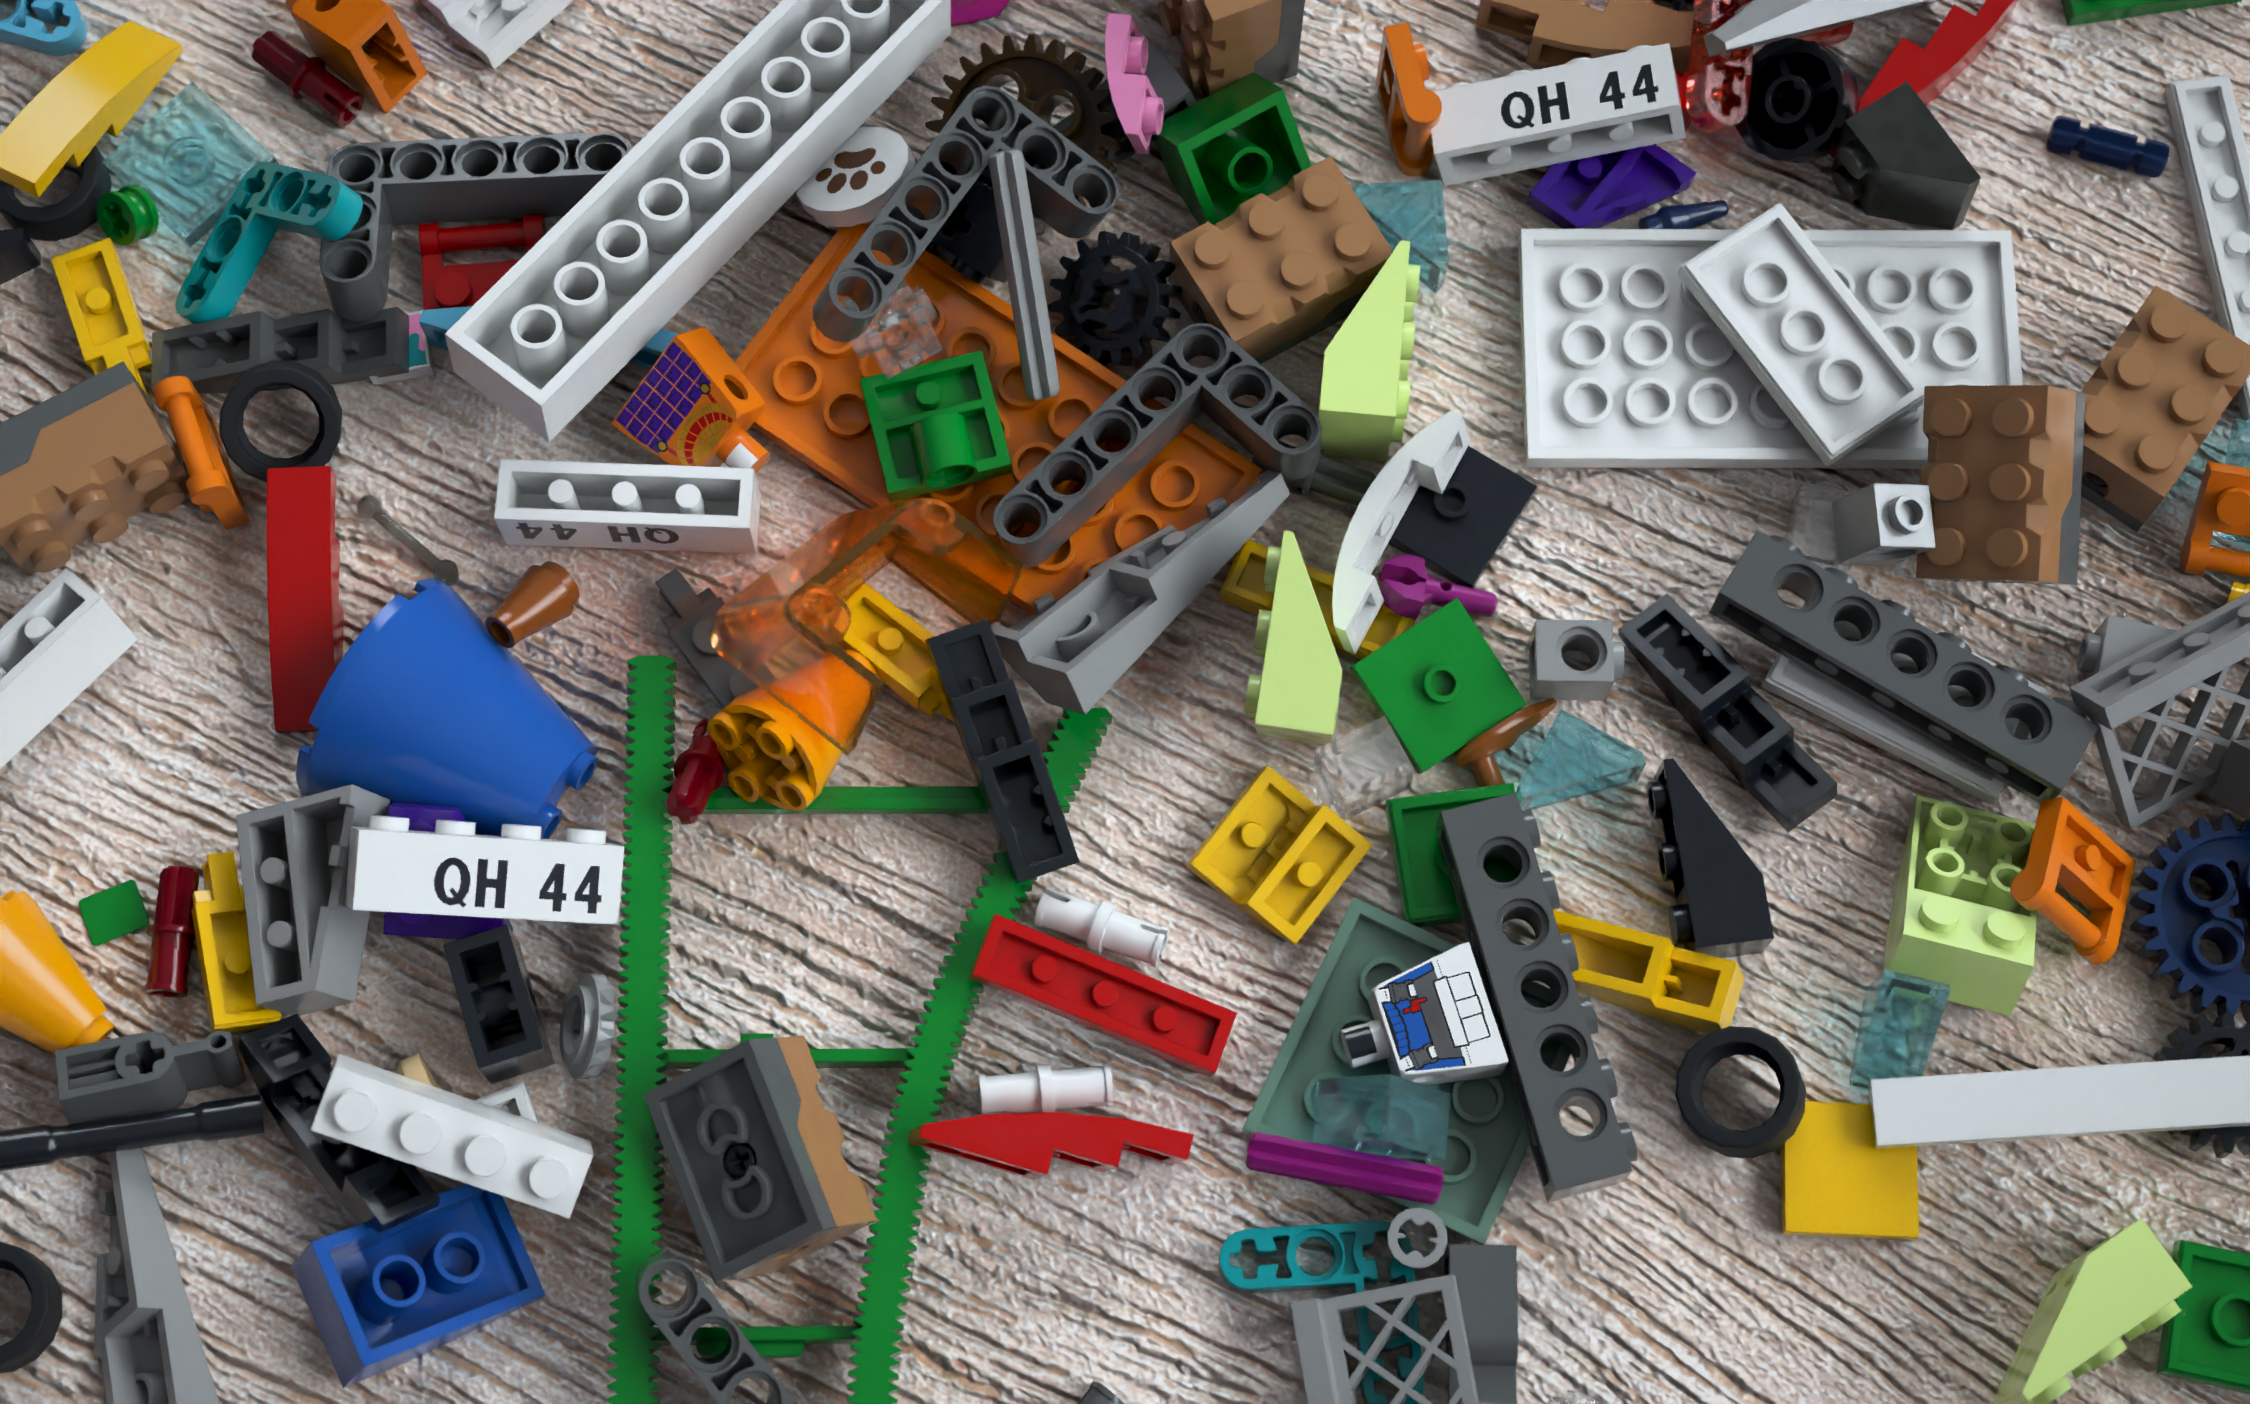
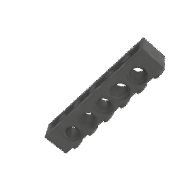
[1709,531,2099,804]
[1435,793,1638,1202]

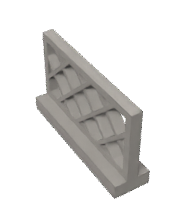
[2069,592,2250,830]
[1290,1274,1479,1404]

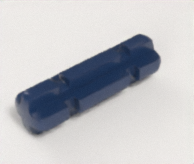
[2047,115,2169,178]

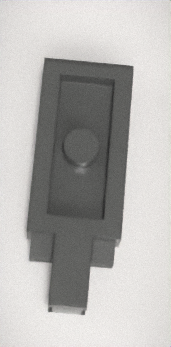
[655,568,781,709]

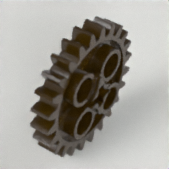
[925,34,1123,235]

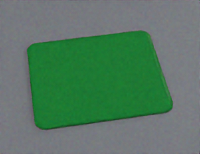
[79,880,150,946]

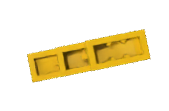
[0,20,183,198]

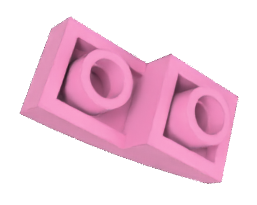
[1105,13,1164,155]

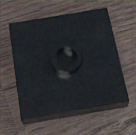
[1388,446,1538,588]

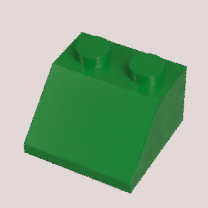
[1152,72,1312,226]

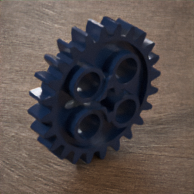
[2129,813,2250,1022]

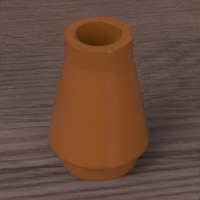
[486,561,580,648]

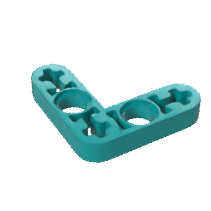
[175,162,363,324]
[1218,1221,1424,1404]

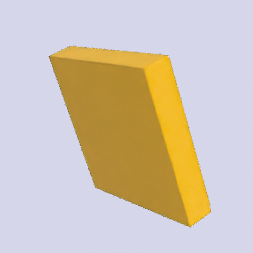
[1781,1101,1919,1241]

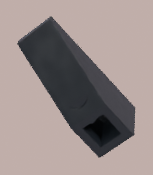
[1647,758,1774,958]

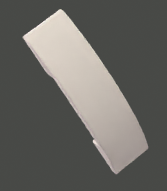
[1332,411,1470,654]

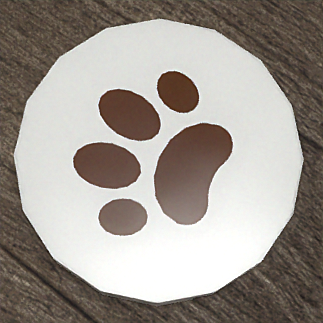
[795,127,915,227]

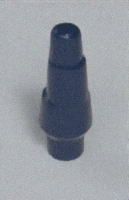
[1638,200,1728,229]

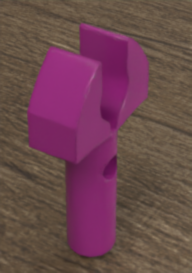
[1377,554,1497,620]

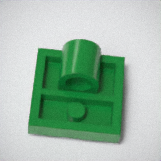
[860,350,1012,502]

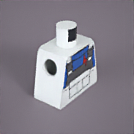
[1340,942,1509,1088]

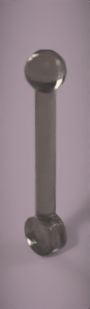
[356,495,460,586]

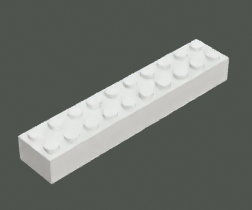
[445,0,951,442]

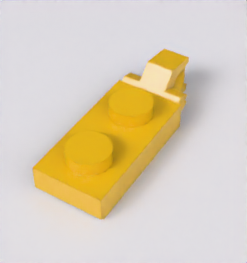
[51,237,152,398]
[820,582,954,722]
[191,851,281,1033]

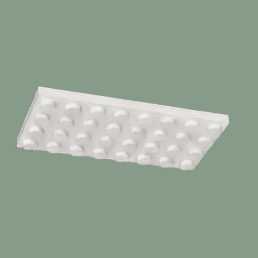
[1518,228,2023,469]

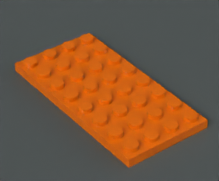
[734,220,1263,614]

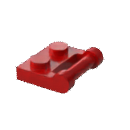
[419,214,547,310]

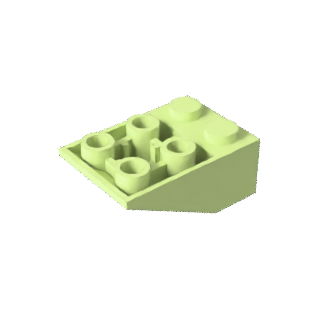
[1316,240,1420,462]
[1244,530,1342,746]
[1882,794,2037,1016]
[1991,1218,2193,1404]

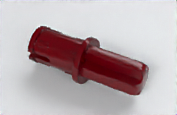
[251,31,364,127]
[666,719,725,824]
[144,866,200,998]

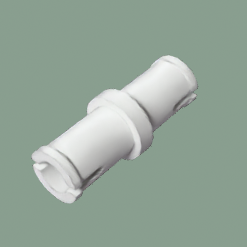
[1034,886,1170,968]
[978,1063,1114,1115]

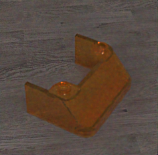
[710,498,1025,755]

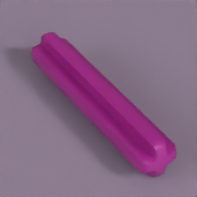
[1245,1132,1444,1204]

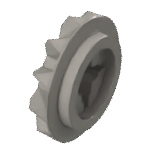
[560,973,618,1079]

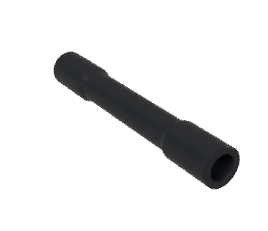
[0,1094,265,1171]

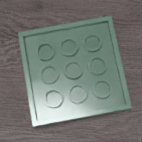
[1242,897,1571,1245]

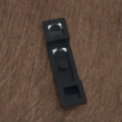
[238,1014,440,1233]

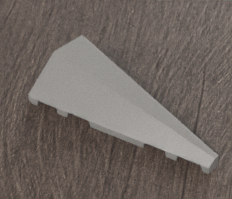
[1704,0,1941,57]
[991,470,1290,715]
[94,1148,220,1404]

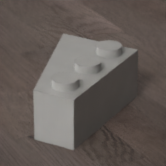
[236,784,390,1016]

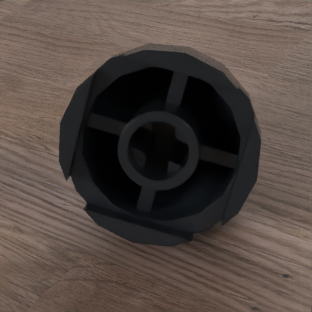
[1731,37,1860,163]

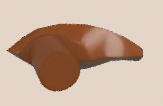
[1454,698,1557,787]

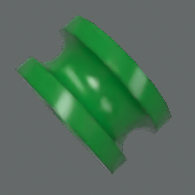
[97,184,159,246]

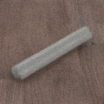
[988,149,1060,400]

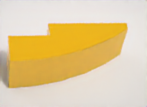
[1553,910,1745,1034]

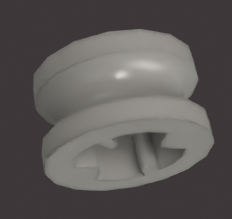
[1387,1207,1448,1269]

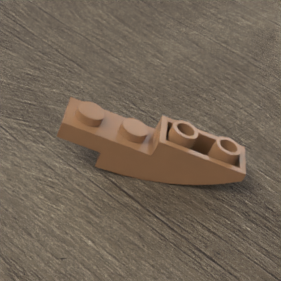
[1475,0,1723,73]

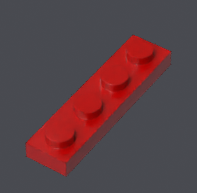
[968,914,1237,1077]

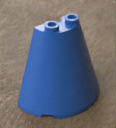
[296,578,598,839]

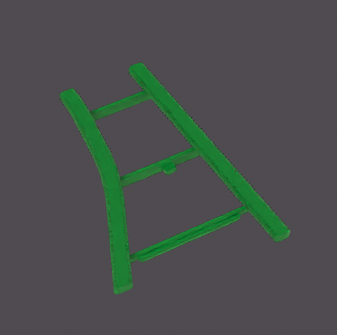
[607,656,1113,1404]

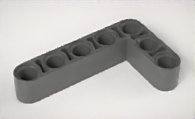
[813,86,1119,342]
[319,132,630,322]
[993,323,1321,568]
[635,1253,797,1404]

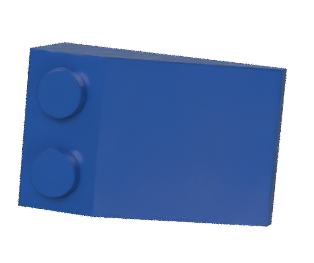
[291,1184,546,1388]

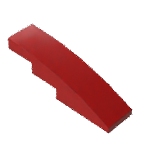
[1829,0,2018,158]
[266,466,344,733]
[908,1112,1194,1180]

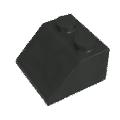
[1831,81,1981,230]

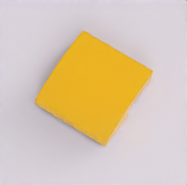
[1185,765,1372,945]

